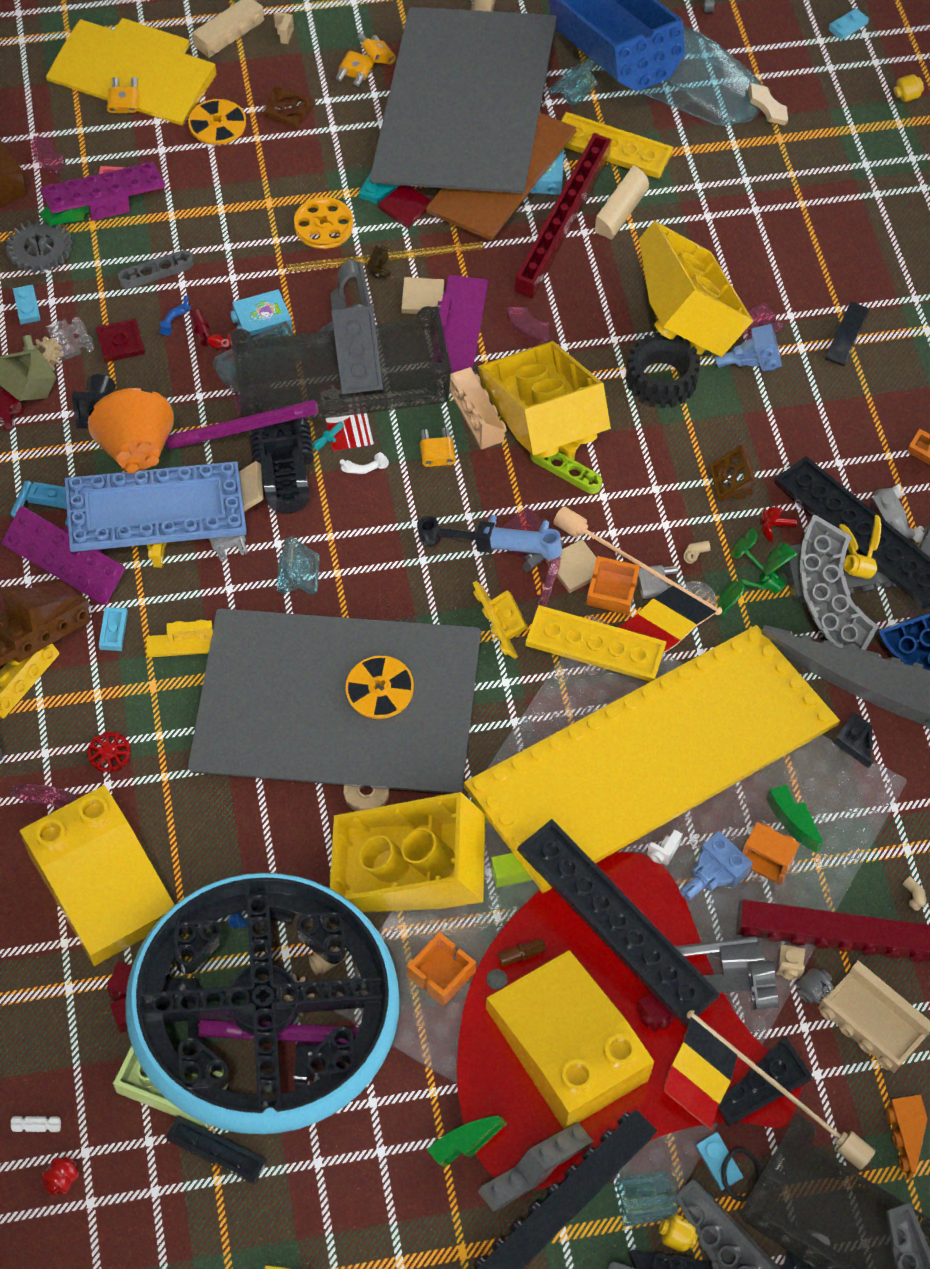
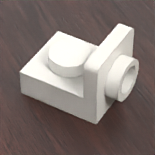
[647,830,683,866]

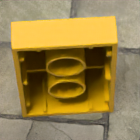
[639,220,753,357]
[478,341,611,457]
[19,785,174,966]
[330,792,485,912]
[486,950,654,1129]

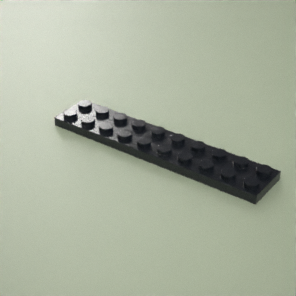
[775,456,930,609]
[517,819,721,1028]

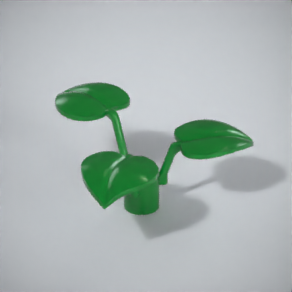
[718,528,798,617]

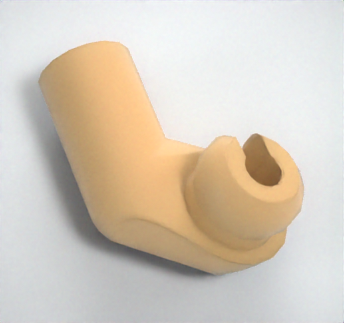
[684,541,710,563]
[903,876,926,911]

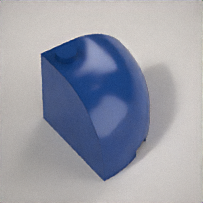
[879,611,930,670]

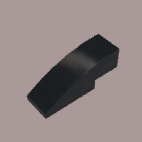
[825,301,870,367]

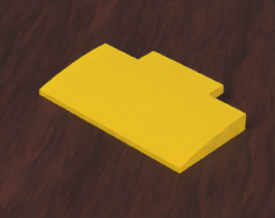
[46,18,216,126]

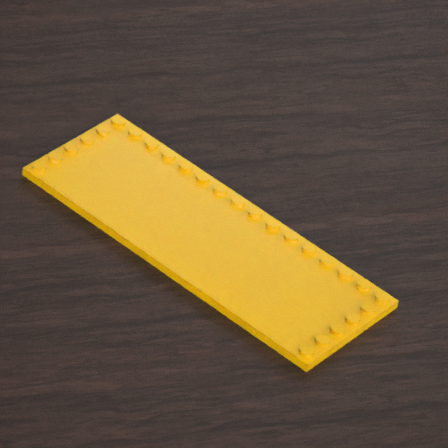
[463,625,840,893]

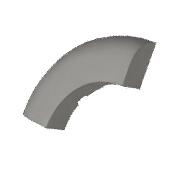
[800,514,879,650]

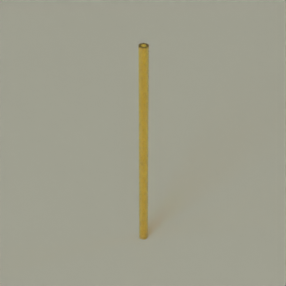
[286,242,484,272]

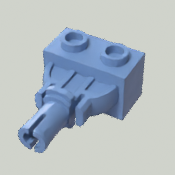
[715,324,782,371]
[679,831,753,901]

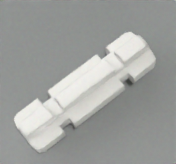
[11,1116,61,1132]

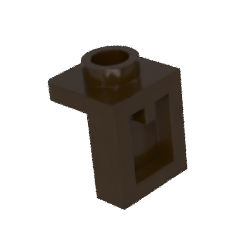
[367,245,391,278]

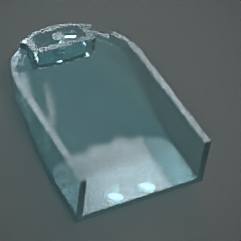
[642,26,763,126]

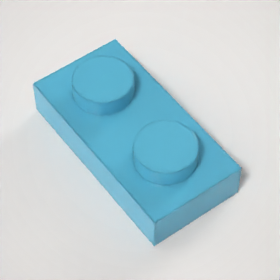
[829,8,869,40]
[13,285,41,324]
[99,607,128,651]
[694,1132,743,1190]

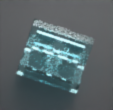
[548,58,598,107]
[277,536,320,595]
[616,1171,678,1227]

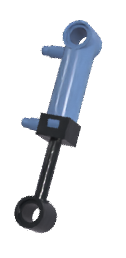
[417,515,562,559]

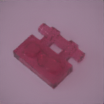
[741,303,784,340]

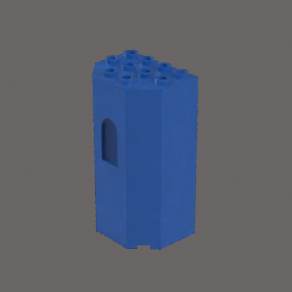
[549,0,685,92]

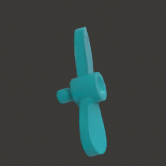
[313,422,344,450]

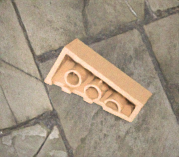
[448,367,507,449]

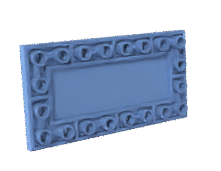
[65,461,247,552]

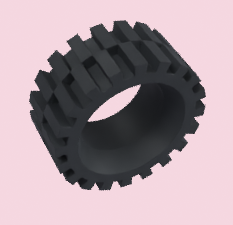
[625,332,700,409]

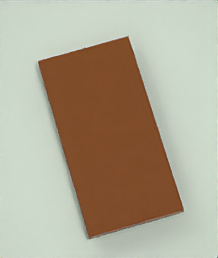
[426,113,577,241]

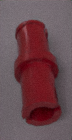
[189,308,211,346]

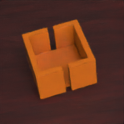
[586,556,640,615]
[742,822,800,886]
[407,932,476,1007]

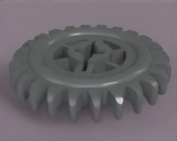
[6,218,72,273]

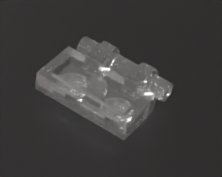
[46,317,95,361]

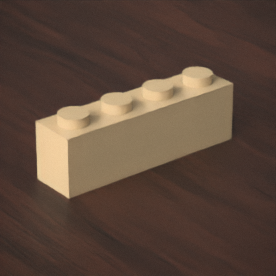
[192,0,264,58]

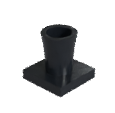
[72,374,116,428]

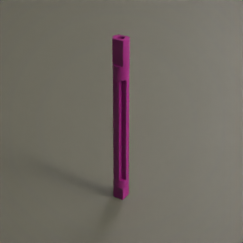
[166,400,318,450]
[199,1020,359,1043]

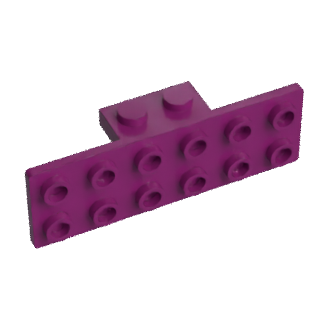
[40,162,165,221]
[431,275,488,375]
[2,506,126,605]

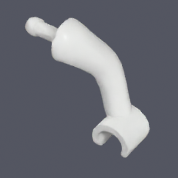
[340,452,389,474]

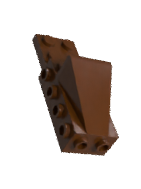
[0,581,91,666]

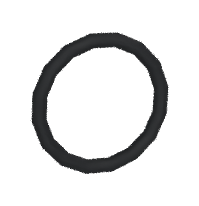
[721,1148,762,1202]

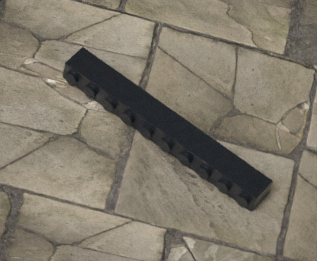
[473,1109,658,1269]

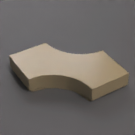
[748,83,788,125]

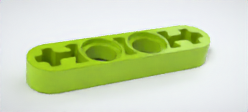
[530,451,602,494]

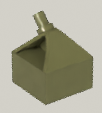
[0,335,56,401]

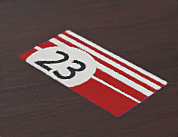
[319,384,374,451]

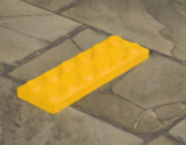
[561,112,673,179]
[525,605,666,682]

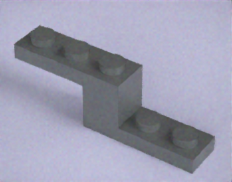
[478,1122,594,1212]

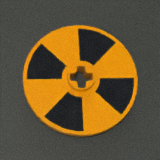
[188,99,246,145]
[346,656,414,719]

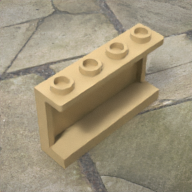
[818,961,930,1073]

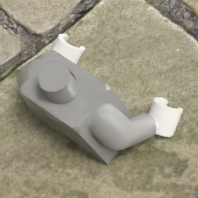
[872,484,924,543]

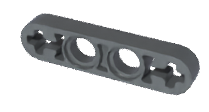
[118,250,194,289]

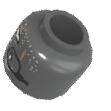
[797,968,833,1004]

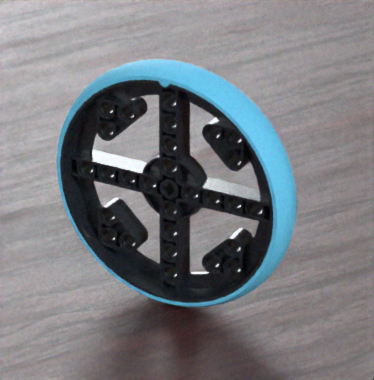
[126,873,400,1134]

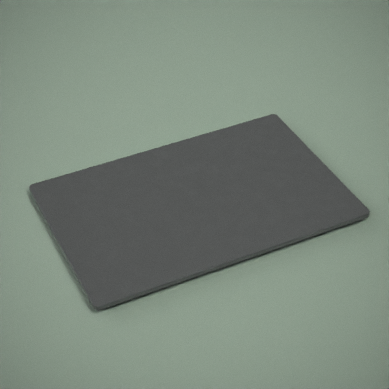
[370,7,557,193]
[188,609,481,794]

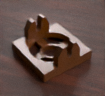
[263,86,316,129]
[709,445,756,502]

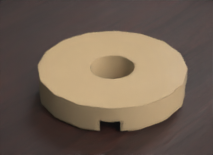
[344,785,389,811]

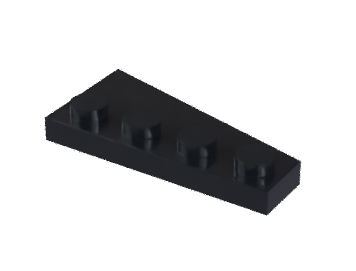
[717,1036,813,1128]

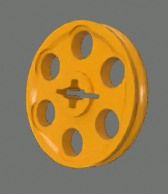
[294,197,353,249]

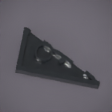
[628,1250,714,1269]

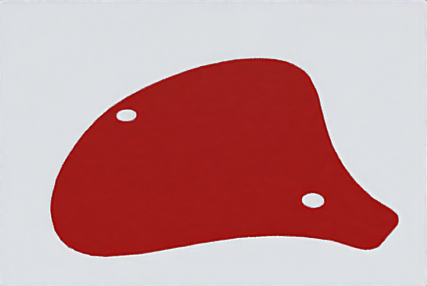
[457,852,803,1190]

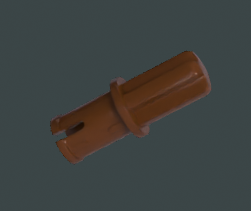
[497,939,546,967]

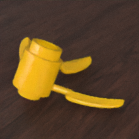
[839,515,881,579]

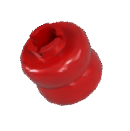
[41,1156,79,1196]

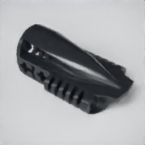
[249,418,314,513]

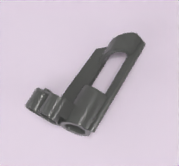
[313,260,371,358]
[675,936,779,1010]

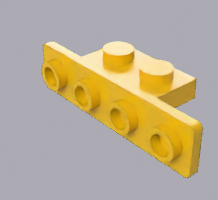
[473,581,528,659]
[146,619,213,657]
[0,644,59,718]

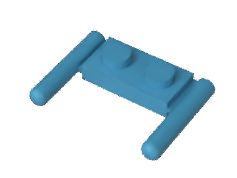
[10,481,68,526]

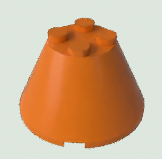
[88,388,174,474]

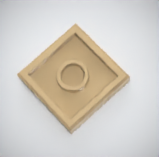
[402,277,444,315]
[239,461,263,511]
[546,539,597,593]

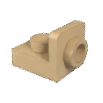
[274,12,294,44]
[777,944,805,980]

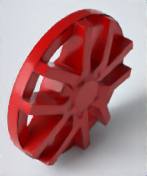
[87,731,131,772]

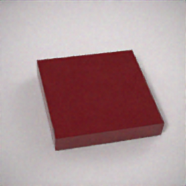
[378,185,432,229]
[95,319,145,363]

